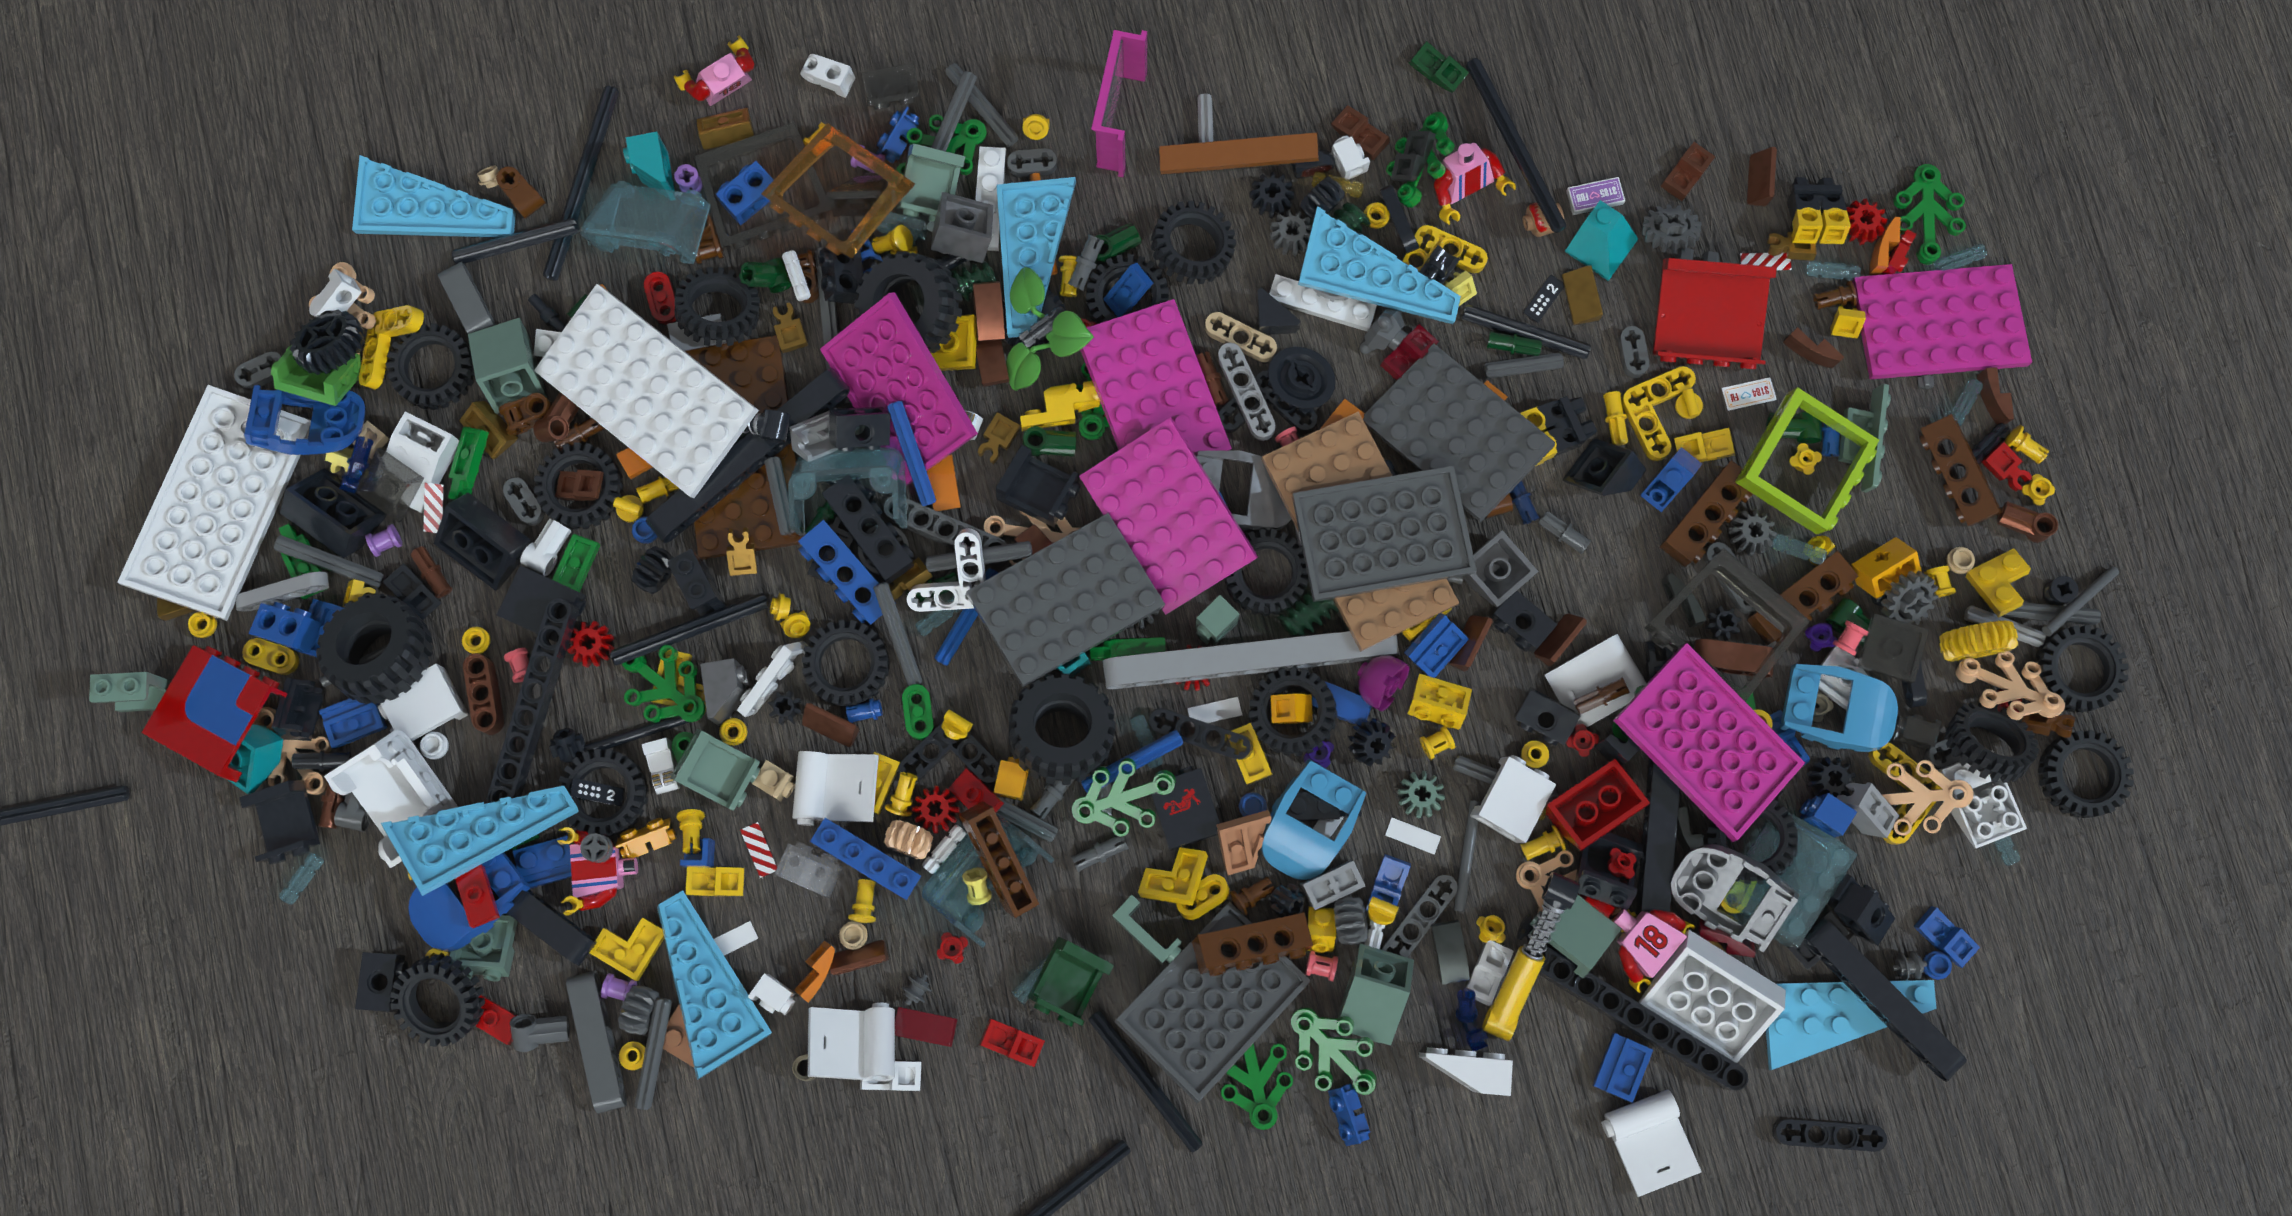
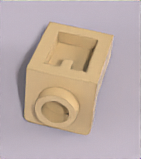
[752,760,796,801]

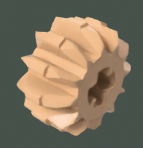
[884,820,933,859]

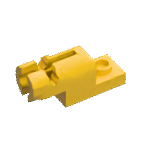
[1020,381,1100,431]

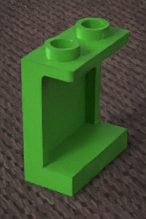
[271,346,361,406]

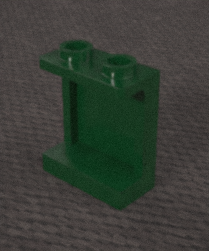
[1027,936,1114,1027]

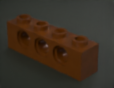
[1919,414,2002,526]
[1660,460,1753,567]
[1747,551,1859,646]
[959,801,1039,918]
[1192,913,1313,977]

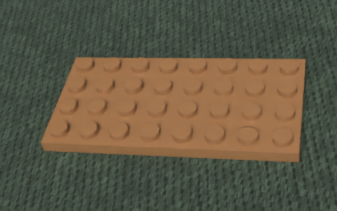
[1261,411,1459,652]

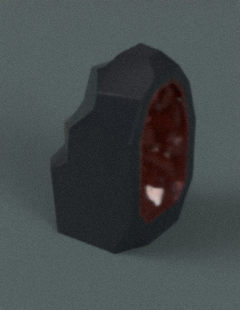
[1291,150,1335,179]

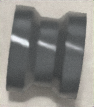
[580,833,614,863]

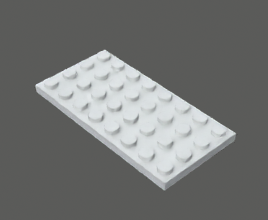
[535,284,759,498]
[117,385,311,621]

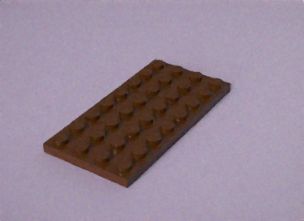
[685,335,806,560]

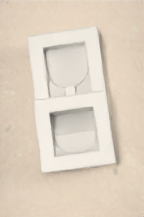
[1464,941,1514,1006]
[860,1061,921,1091]

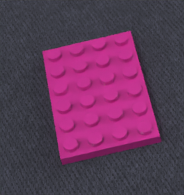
[1852,264,2032,379]
[820,292,978,487]
[1081,299,1232,455]
[1079,418,1258,615]
[1613,643,1805,842]

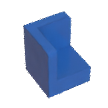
[680,838,715,868]

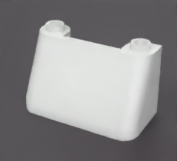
[324,730,458,868]

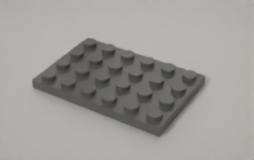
[1363,344,1555,523]
[1292,466,1477,602]
[966,513,1165,688]
[1114,902,1311,1103]

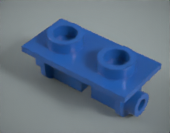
[876,107,919,163]
[1328,1084,1370,1146]

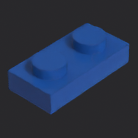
[1103,263,1153,317]

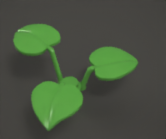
[1006,267,1094,391]

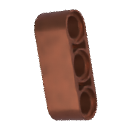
[1694,639,1775,678]
[463,653,504,735]

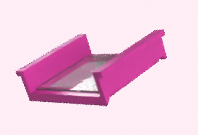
[1091,30,1147,178]

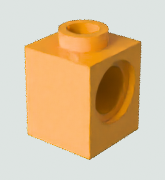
[1271,694,1313,724]
[994,757,1029,801]

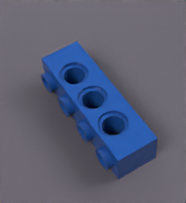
[798,520,896,625]
[810,818,921,900]

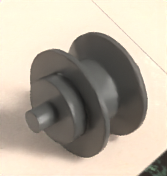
[1892,951,1927,981]
[901,973,932,1005]

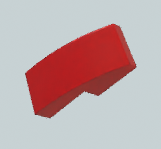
[979,1018,1045,1067]

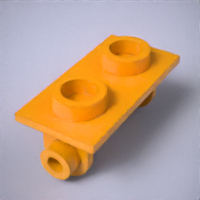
[616,818,677,859]

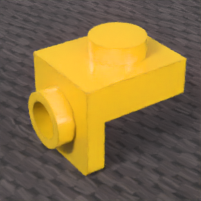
[1307,906,1336,953]

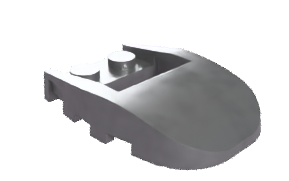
[1195,450,1292,532]
[1671,844,1800,952]

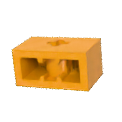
[1851,537,1921,599]

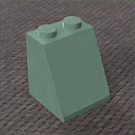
[468,318,547,414]
[1338,943,1414,1046]

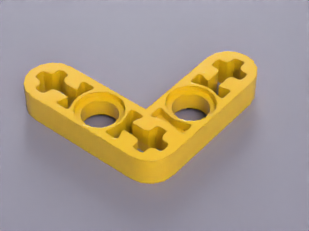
[1402,225,1488,274]
[359,305,424,389]
[1621,366,1696,461]
[1868,742,1942,845]

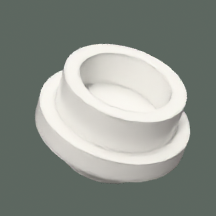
[420,732,449,760]

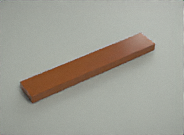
[1159,133,1319,174]

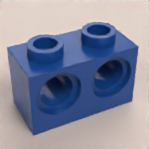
[716,161,781,226]
[249,602,321,653]
[1798,793,1857,840]

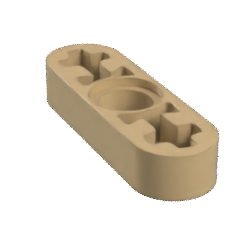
[1205,312,1277,363]

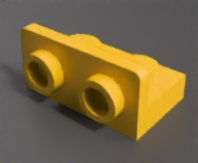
[1407,674,1472,730]

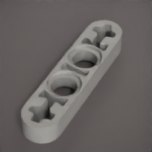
[1218,343,1275,441]
[235,572,329,611]

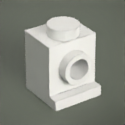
[1331,136,1370,181]
[748,973,796,1015]

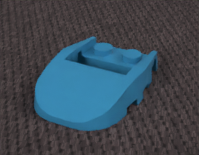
[1780,664,1898,752]
[1261,759,1367,880]

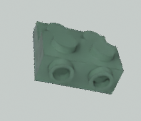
[449,915,518,981]

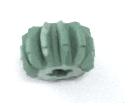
[1397,771,1445,819]

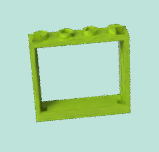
[1735,387,1879,535]

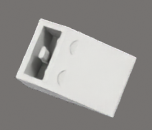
[374,412,459,513]
[1938,750,2027,849]
[1419,1047,1513,1096]

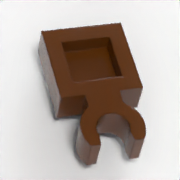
[2021,713,2075,738]

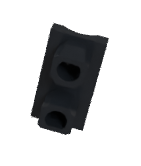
[1419,245,1460,285]

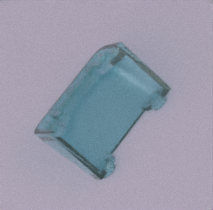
[580,181,711,264]

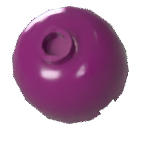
[1357,655,1409,712]

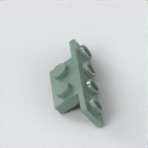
[1838,383,1891,493]

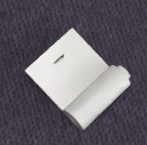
[1545,634,1647,727]
[792,751,879,826]
[808,1003,895,1081]
[1601,1090,1701,1197]

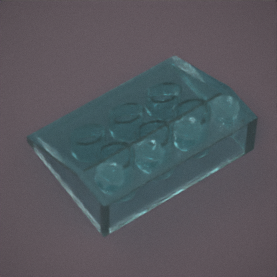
[1723,812,1858,947]

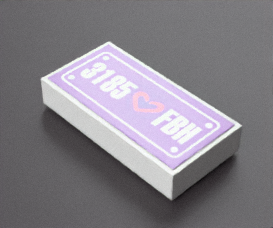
[1566,177,1625,215]

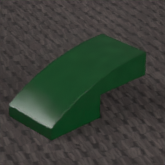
[1409,41,1469,93]

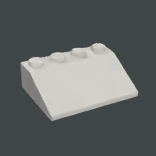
[1639,930,1786,1063]

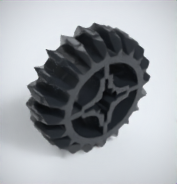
[290,309,366,375]

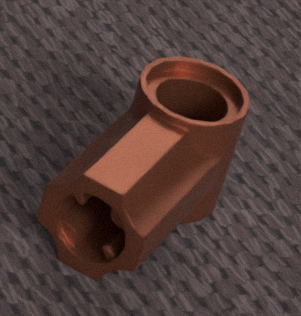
[533,392,579,442]
[1997,501,2058,543]

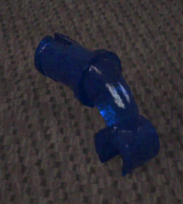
[339,436,374,494]
[1456,988,1488,1051]

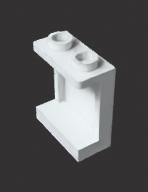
[378,664,469,744]
[1470,755,1556,843]

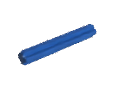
[887,401,936,506]
[935,568,998,666]
[1081,730,1183,793]

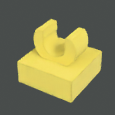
[1443,271,1477,306]
[325,447,365,478]

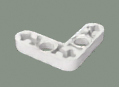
[907,528,986,612]

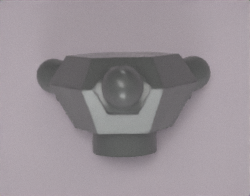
[1359,308,1408,354]

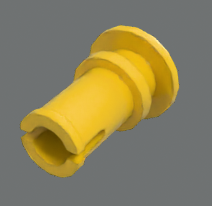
[872,225,913,254]
[1059,255,1077,297]
[2004,425,2049,464]
[885,772,918,817]
[676,809,705,854]
[1520,825,1566,861]
[848,879,876,923]

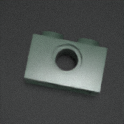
[1195,595,1240,646]

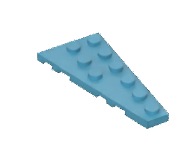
[352,155,516,238]
[997,177,1076,338]
[1298,206,1461,324]
[381,786,579,896]
[657,891,772,1080]
[1766,980,1936,1070]

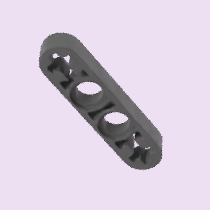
[1381,875,1457,958]

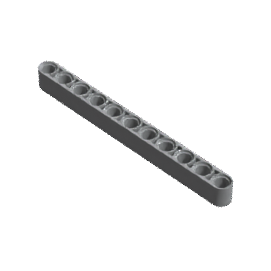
[1103,631,1400,689]

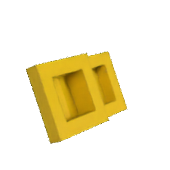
[1674,428,1736,462]
[685,867,744,896]

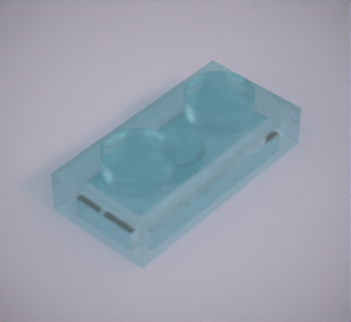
[871,208,928,240]

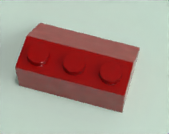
[1546,759,1650,851]

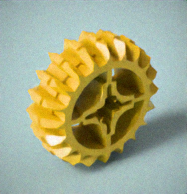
[1939,620,2018,661]

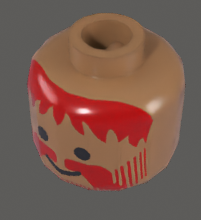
[1522,202,1564,237]

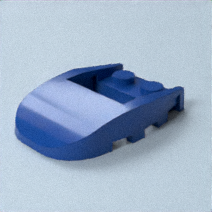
[244,385,365,455]
[409,852,530,952]

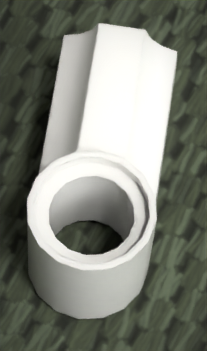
[520,518,571,577]

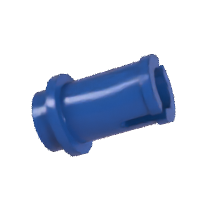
[1821,423,1840,457]
[846,698,883,723]

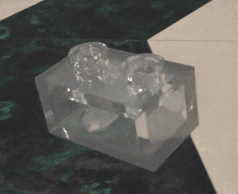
[774,842,843,898]

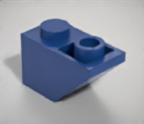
[1640,447,1702,512]

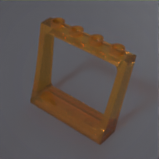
[761,123,915,258]

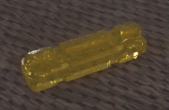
[1312,172,1364,198]

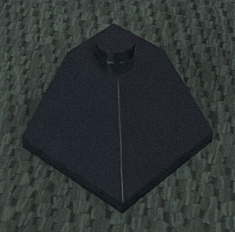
[1563,438,1646,496]

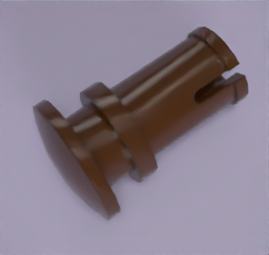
[1813,280,1857,310]
[1230,876,1275,916]

